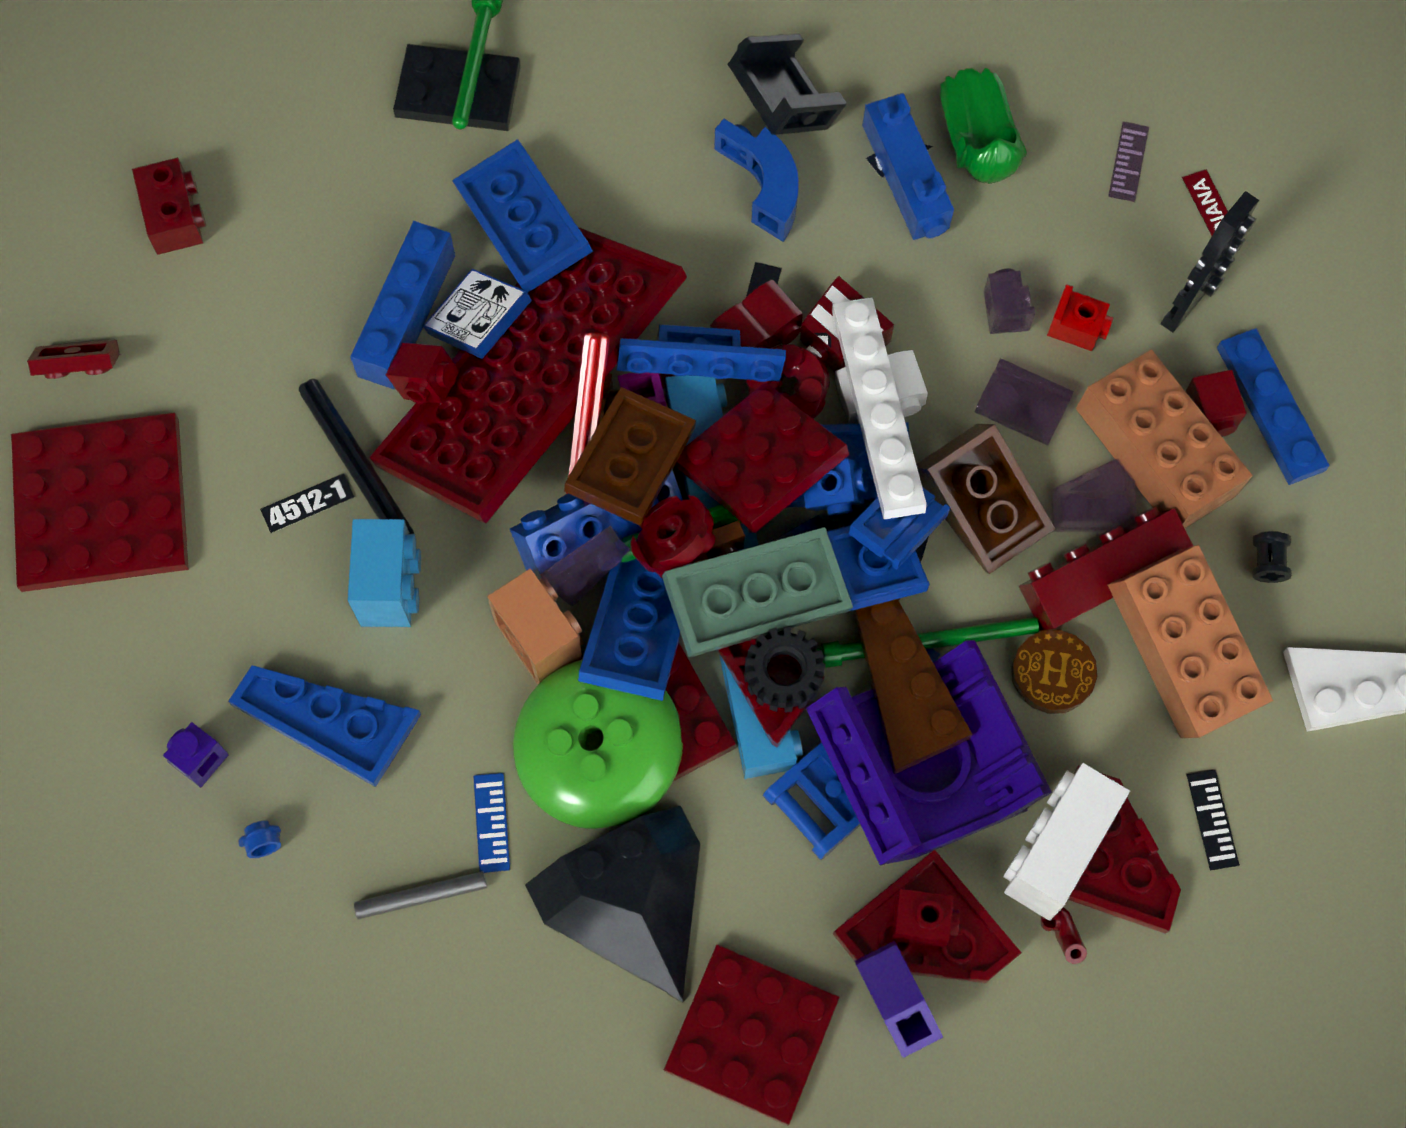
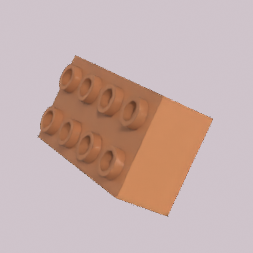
[1076,349,1253,528]
[1108,544,1273,738]

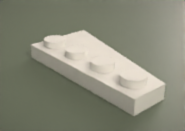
[1283,647,1406,732]

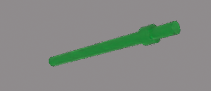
[816,617,1039,668]

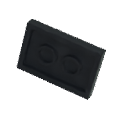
[393,44,521,131]

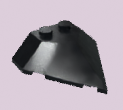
[525,806,700,1003]

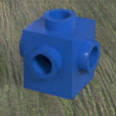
[804,458,868,516]

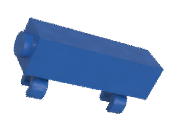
[862,93,954,240]

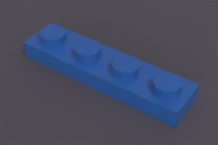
[1217,328,1330,485]

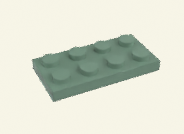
[662,527,853,658]

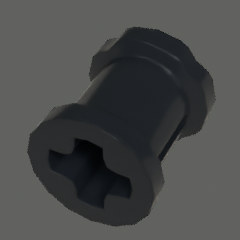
[1253,531,1292,583]

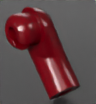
[1041,907,1087,964]

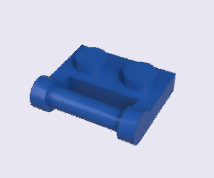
[763,743,860,860]

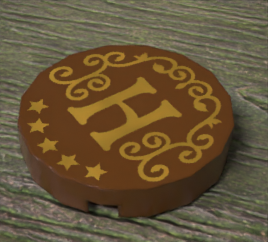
[1011,630,1098,714]

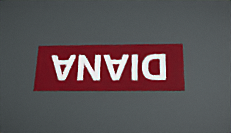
[1182,169,1228,236]

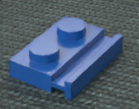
[848,487,951,570]

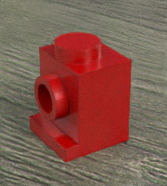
[1047,284,1114,351]

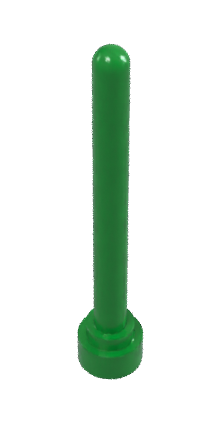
[452,0,503,130]

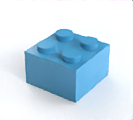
[348,519,421,627]

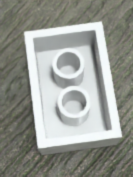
[1003,763,1130,921]

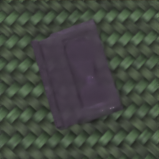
[975,358,1074,446]

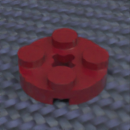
[747,344,830,419]
[631,495,716,578]

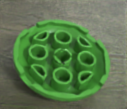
[513,660,683,829]

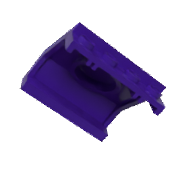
[806,640,1052,865]

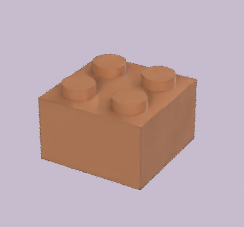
[487,568,584,684]

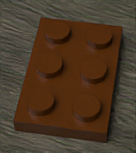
[564,387,696,526]

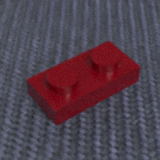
[27,340,120,379]

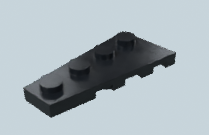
[1160,191,1259,333]

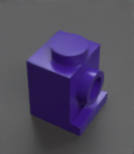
[162,722,229,788]

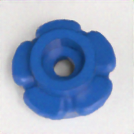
[238,821,281,858]

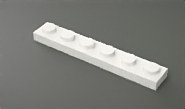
[832,297,927,519]

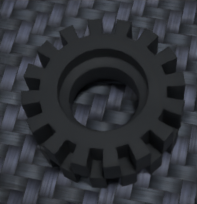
[744,627,825,712]

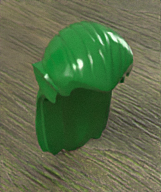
[940,68,1027,184]

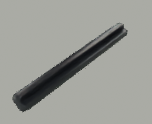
[299,378,414,534]

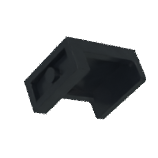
[728,34,847,135]

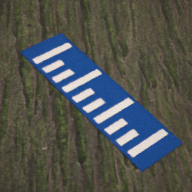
[474,773,510,873]

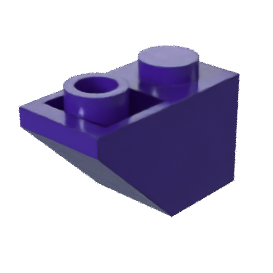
[854,941,944,1058]

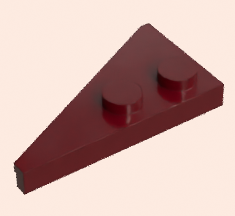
[717,638,825,748]

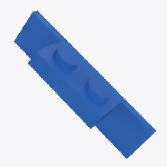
[616,324,786,382]

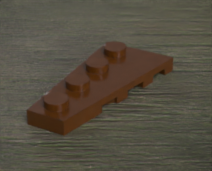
[853,599,972,775]

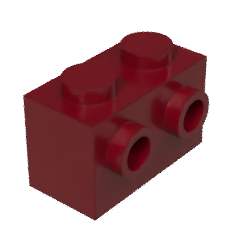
[132,157,206,255]

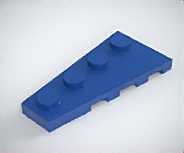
[229,665,421,787]

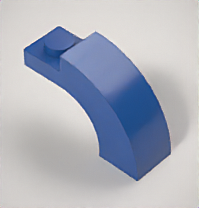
[714,118,799,242]

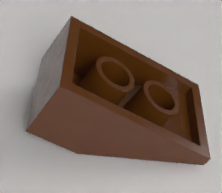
[916,424,1056,574]

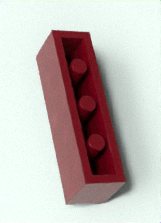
[1019,506,1193,630]

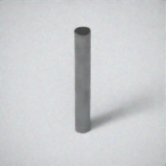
[354,871,487,919]

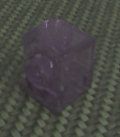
[983,268,1035,334]

